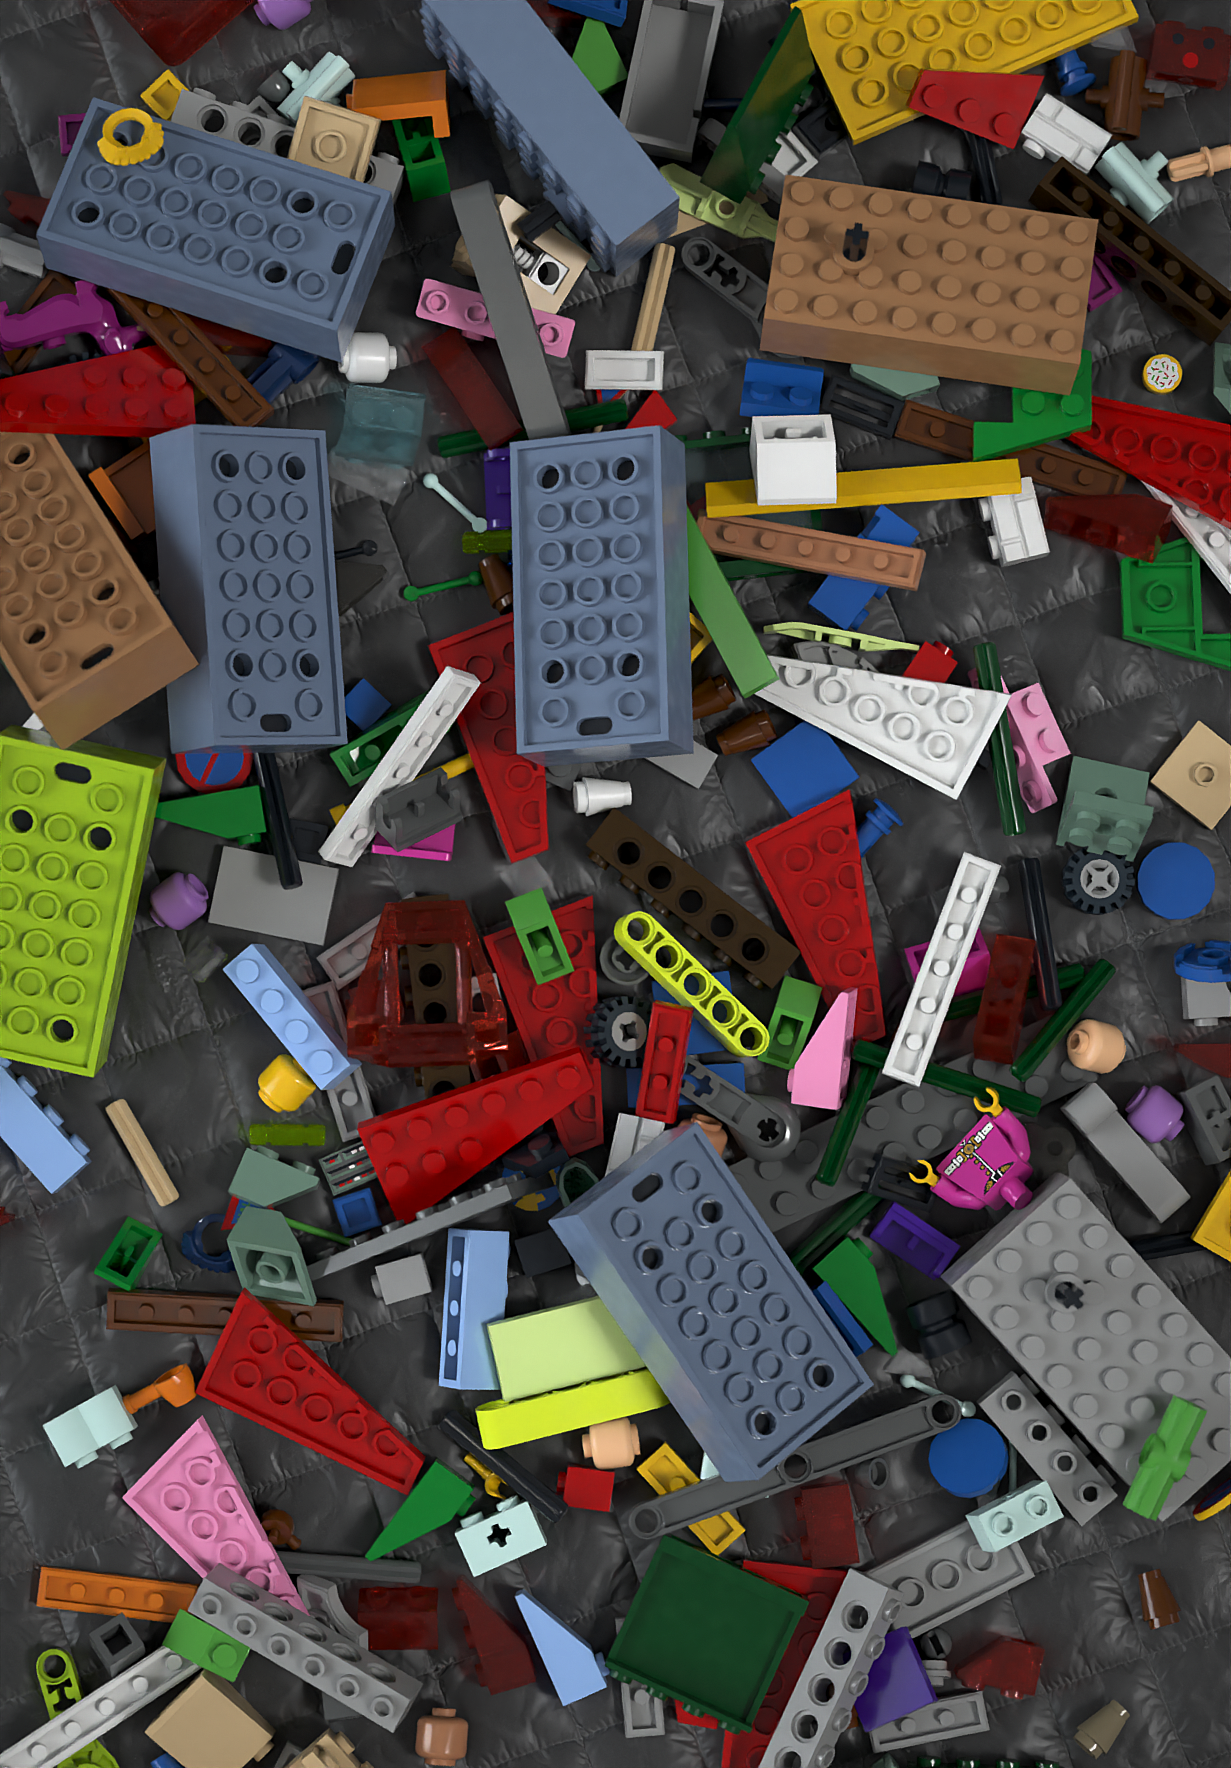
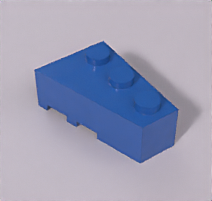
[807,504,920,631]

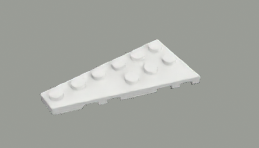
[755,654,1012,800]

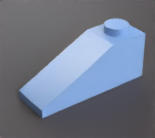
[515,1589,610,1707]

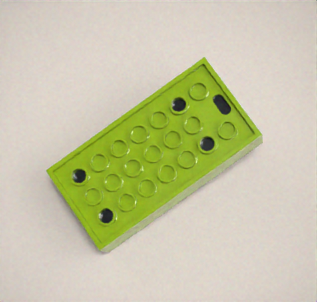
[0,725,167,1078]

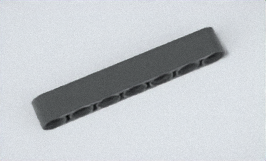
[450,180,571,440]

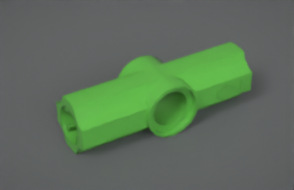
[1123,1395,1207,1521]

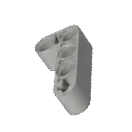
[1060,1082,1191,1224]

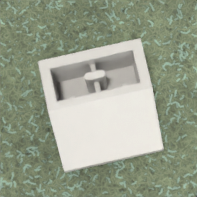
[749,414,837,506]

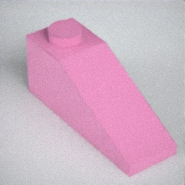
[787,987,858,1110]

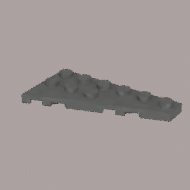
[306,1172,555,1281]

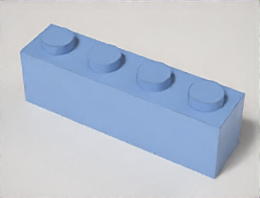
[223,944,362,1090]
[0,1057,92,1194]
[439,1228,511,1390]

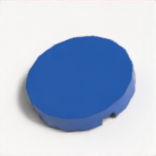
[1136,842,1215,920]
[1174,940,1231,983]
[928,1418,1009,1498]

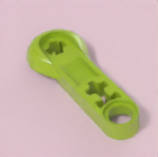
[36,1647,119,1768]

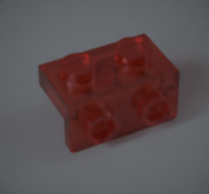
[358,1586,439,1650]

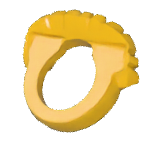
[97,108,164,166]

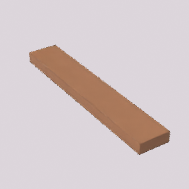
[696,509,926,591]

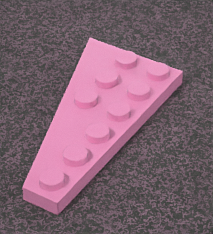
[122,1415,311,1617]

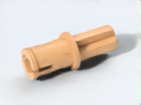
[1167,144,1231,182]

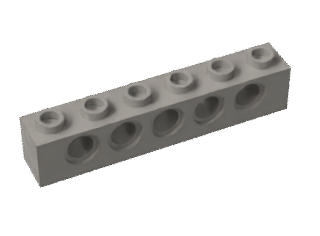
[170,88,406,210]
[187,1563,423,1733]
[758,1568,904,1768]

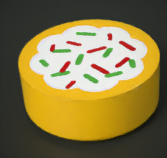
[1142,354,1182,395]

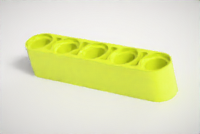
[614,911,770,1058]
[475,1366,670,1449]

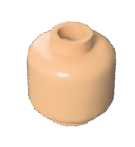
[1067,1019,1126,1074]
[582,1416,641,1470]

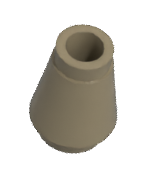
[1073,1700,1130,1760]

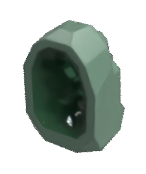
[556,1157,599,1207]

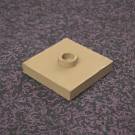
[287,96,382,183]
[1149,720,1231,831]

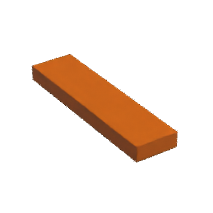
[36,1565,199,1623]

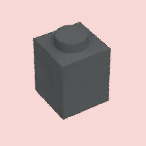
[89,1612,146,1678]

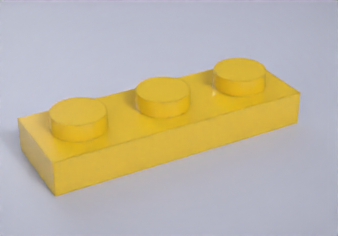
[636,1441,745,1555]

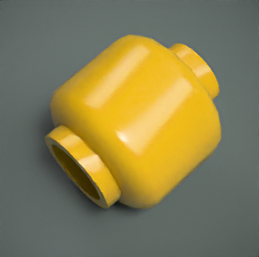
[258,1054,316,1113]

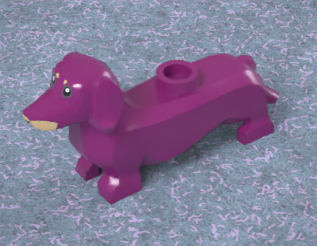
[0,280,149,356]

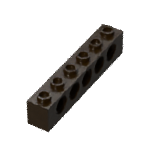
[1028,156,1231,346]
[586,807,801,991]
[395,894,472,1099]

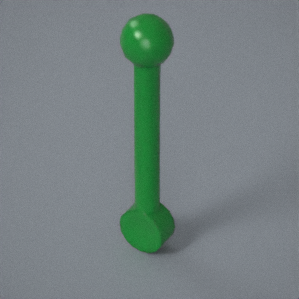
[403,571,483,602]

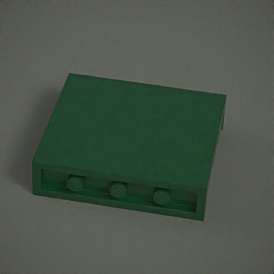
[605,1533,809,1735]

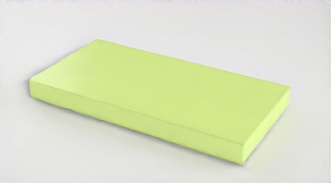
[486,1296,646,1402]

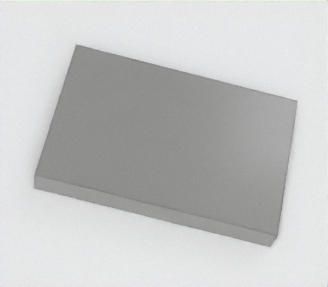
[208,846,340,946]

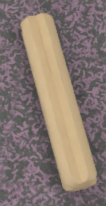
[631,243,675,351]
[106,1099,179,1206]

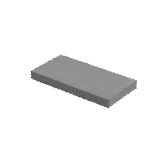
[865,1520,1035,1638]

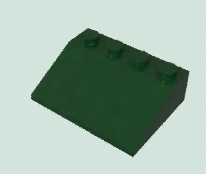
[699,6,815,205]

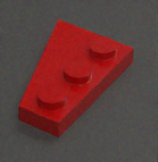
[906,68,1044,149]

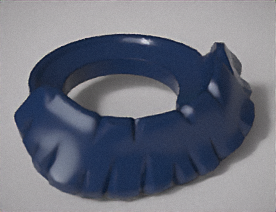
[181,1214,236,1273]

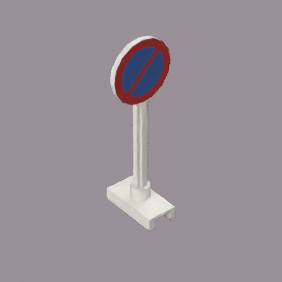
[147,577,254,794]

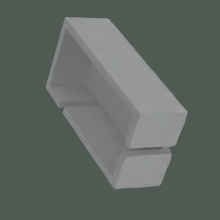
[619,0,724,163]

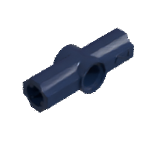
[247,342,321,405]

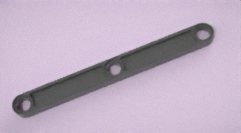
[628,1393,961,1540]

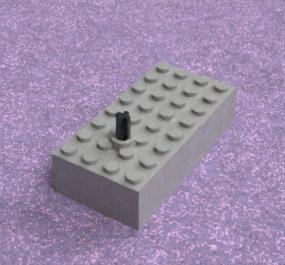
[940,1171,1231,1522]

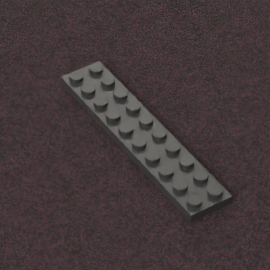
[727,1013,1097,1233]

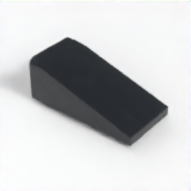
[792,99,848,161]

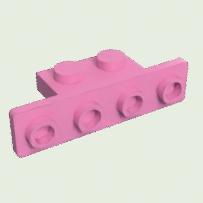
[416,278,576,358]
[968,668,1071,813]

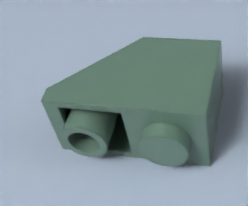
[849,364,940,402]
[228,1145,320,1209]

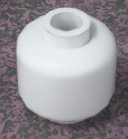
[338,332,397,383]

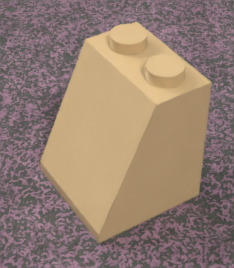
[145,1668,276,1768]

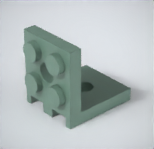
[1056,756,1154,862]

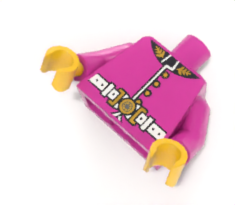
[909,1087,1033,1211]

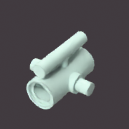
[276,52,355,128]
[1094,142,1174,224]

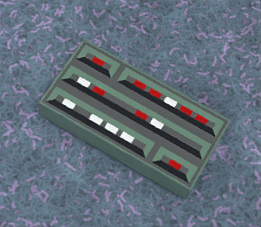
[319,1141,378,1196]

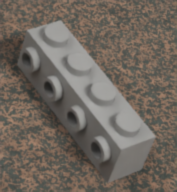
[976,1371,1118,1526]

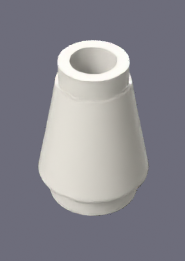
[573,777,632,816]

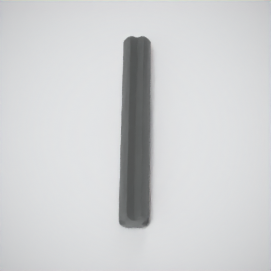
[275,1550,422,1583]

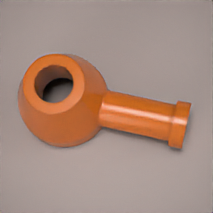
[122,1363,197,1414]

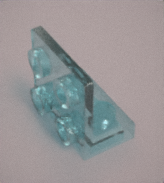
[335,384,426,469]

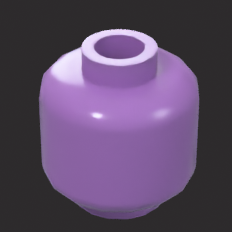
[254,0,313,30]
[149,872,209,930]
[1124,1085,1184,1143]

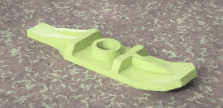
[659,163,778,242]
[763,622,920,653]

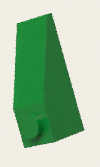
[391,116,451,202]
[330,689,456,787]
[155,785,270,846]
[811,1235,898,1357]
[365,1457,476,1561]

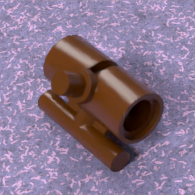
[1085,50,1165,141]

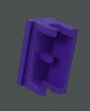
[483,448,512,532]
[869,1201,960,1281]

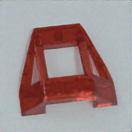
[347,900,508,1068]

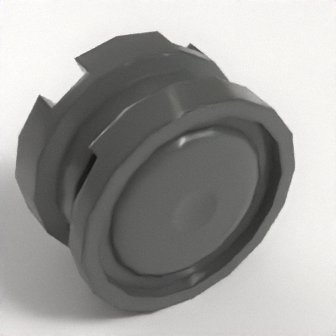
[600,931,649,986]

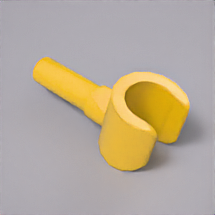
[464,1453,509,1499]

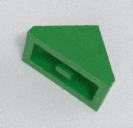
[94,1216,163,1291]

